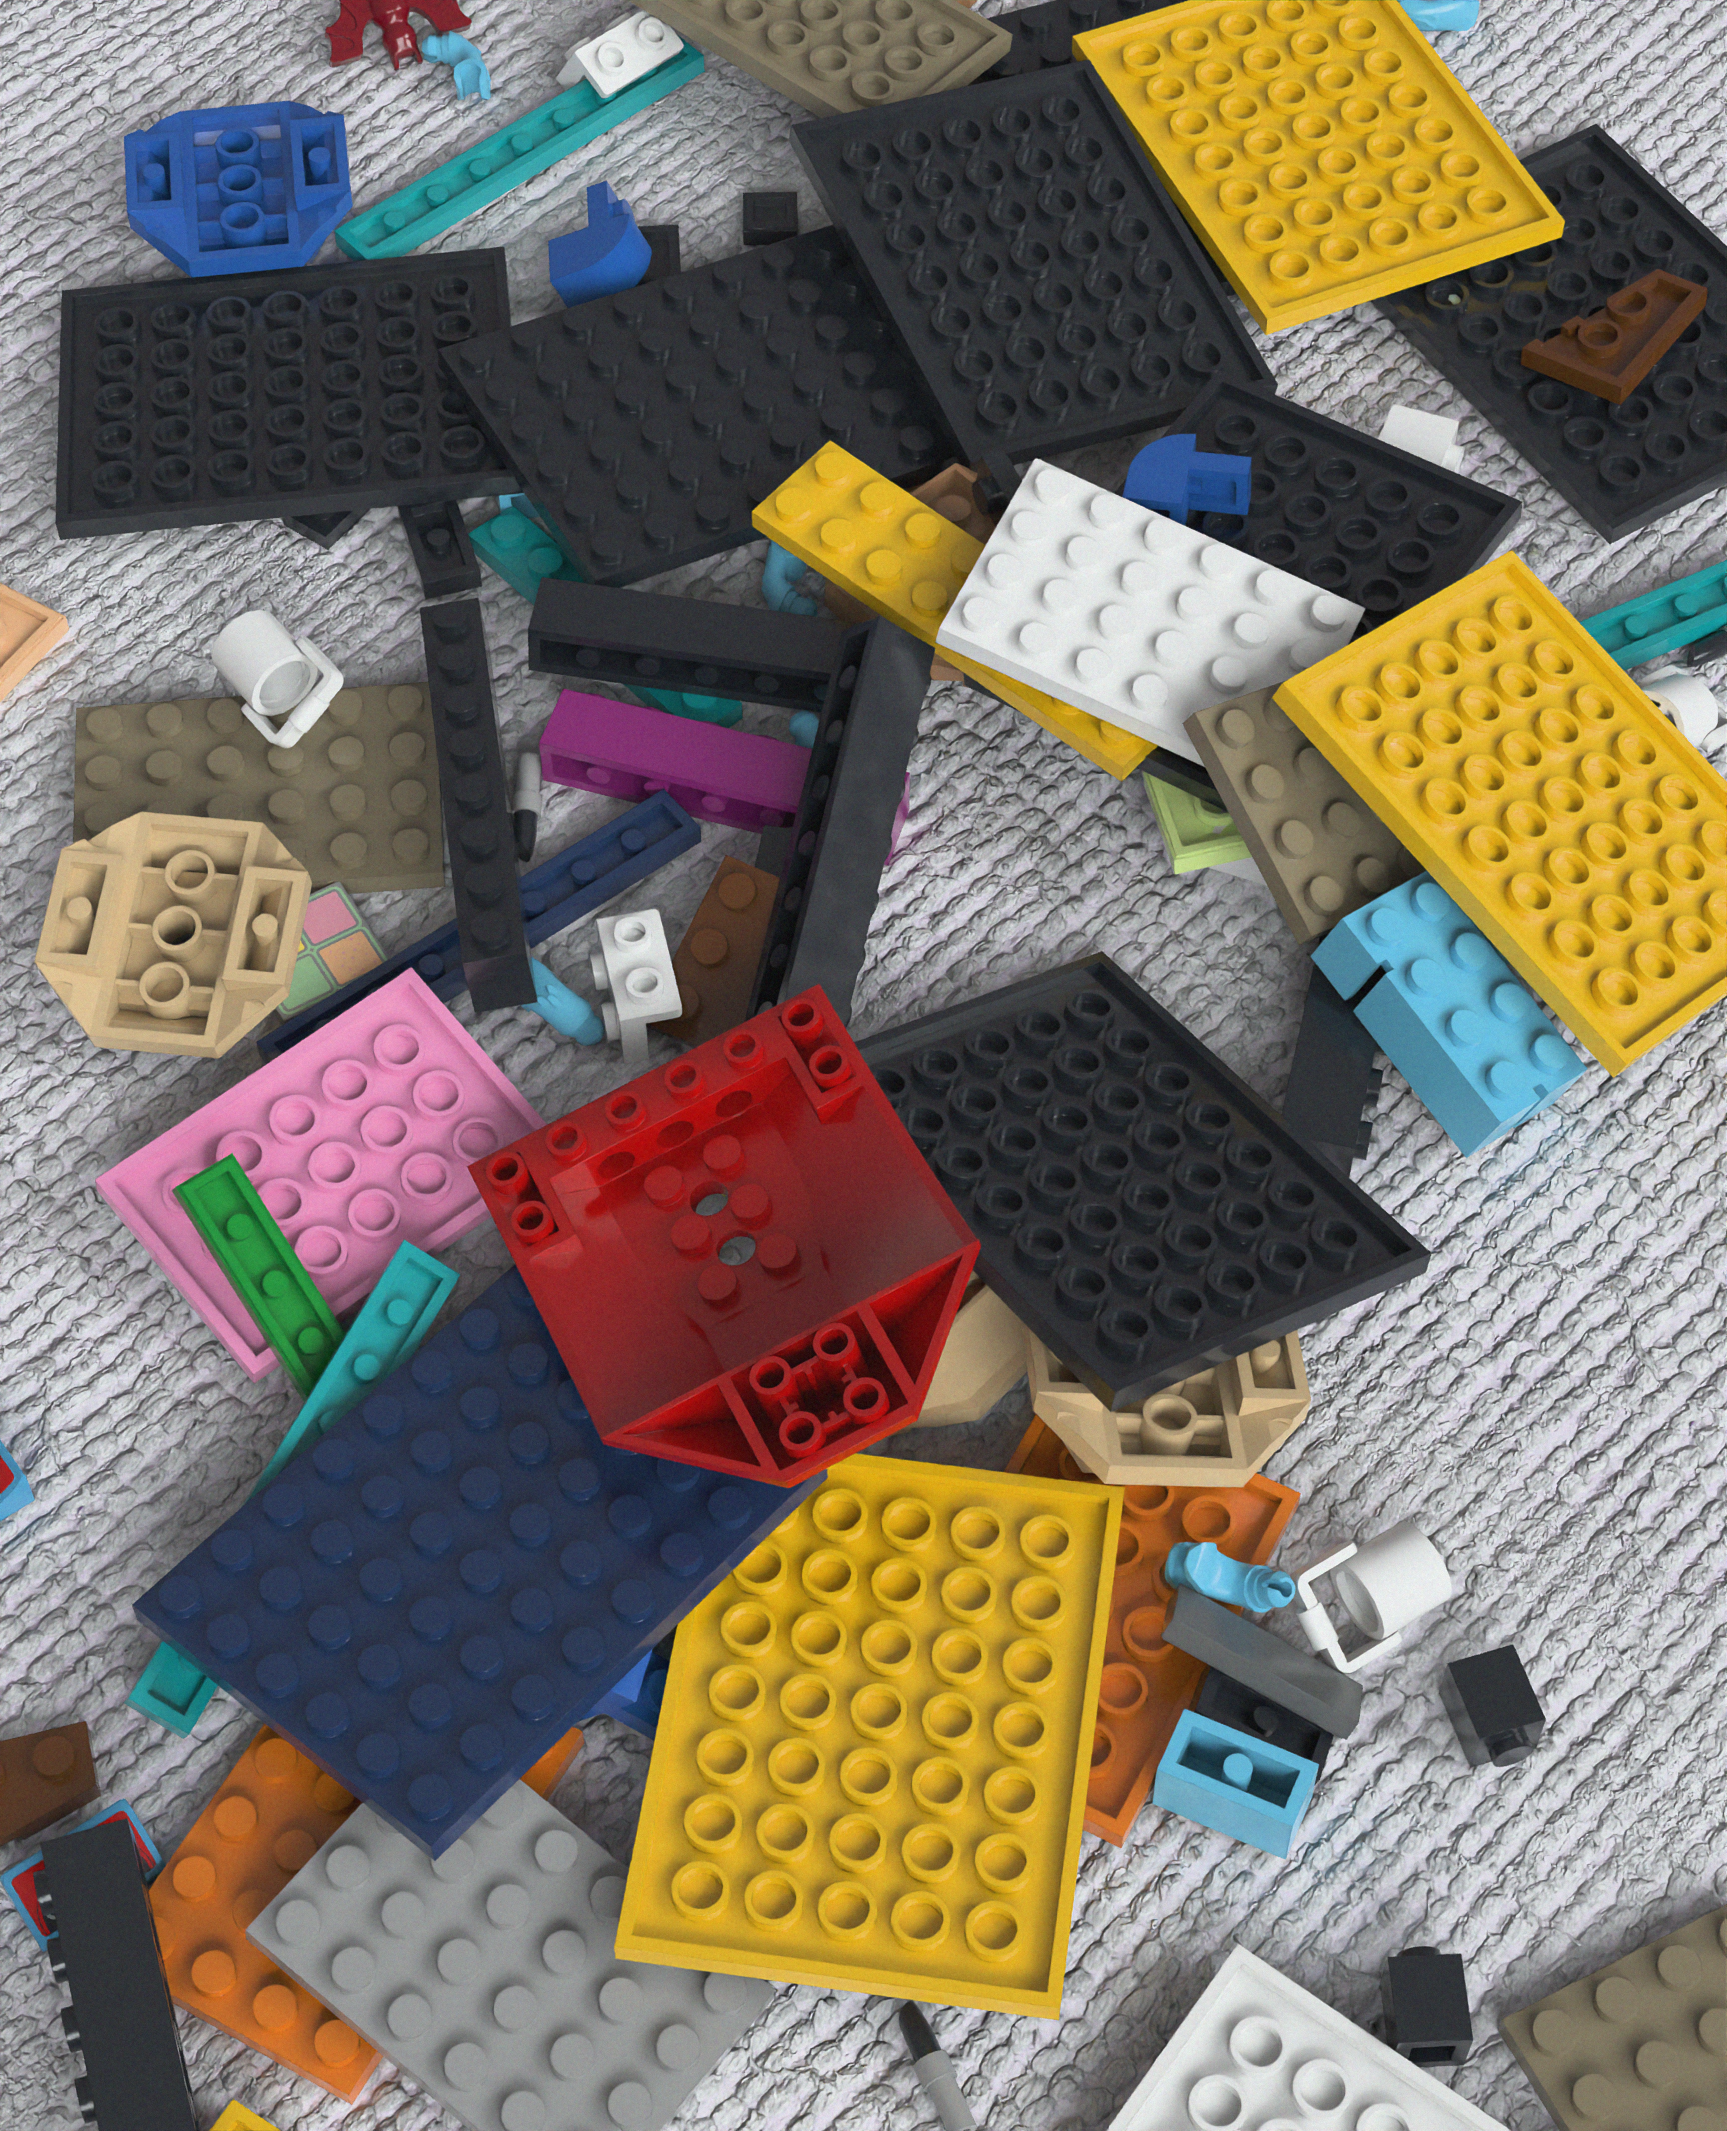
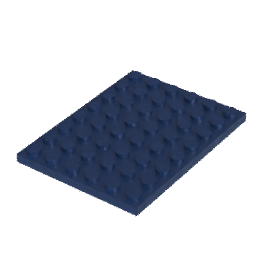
[132,1264,828,1861]

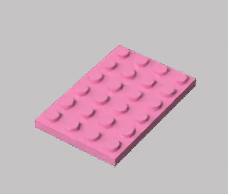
[95,967,547,1384]

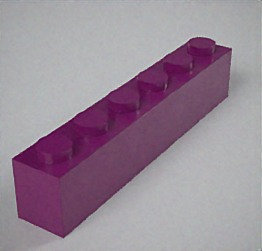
[539,688,910,866]

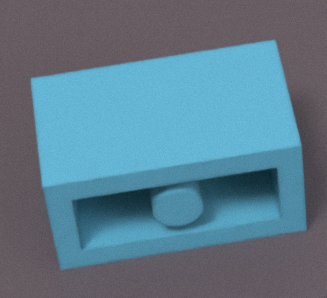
[1152,1708,1319,1860]

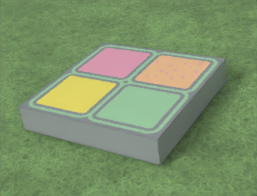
[273,882,390,1025]

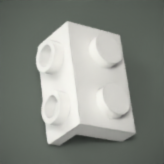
[556,10,684,99]
[589,909,682,1064]

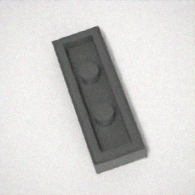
[1161,1583,1363,1740]

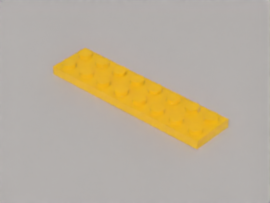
[752,440,1158,782]

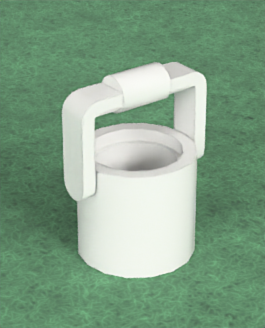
[211,610,344,748]
[1637,665,1727,753]
[1290,1521,1452,1673]

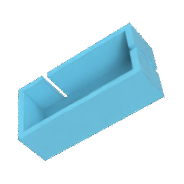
[1311,871,1588,1158]

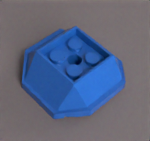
[124,101,353,278]

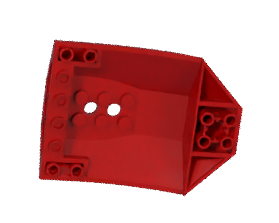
[467,984,981,1488]

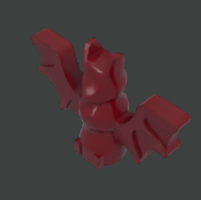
[324,0,472,71]

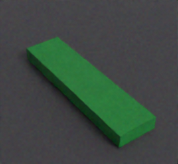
[172,1153,345,1401]

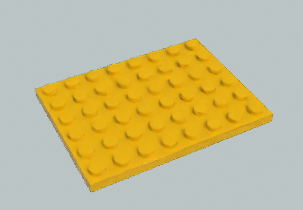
[1072,0,1565,335]
[1272,550,1727,1078]
[614,1453,1125,2020]

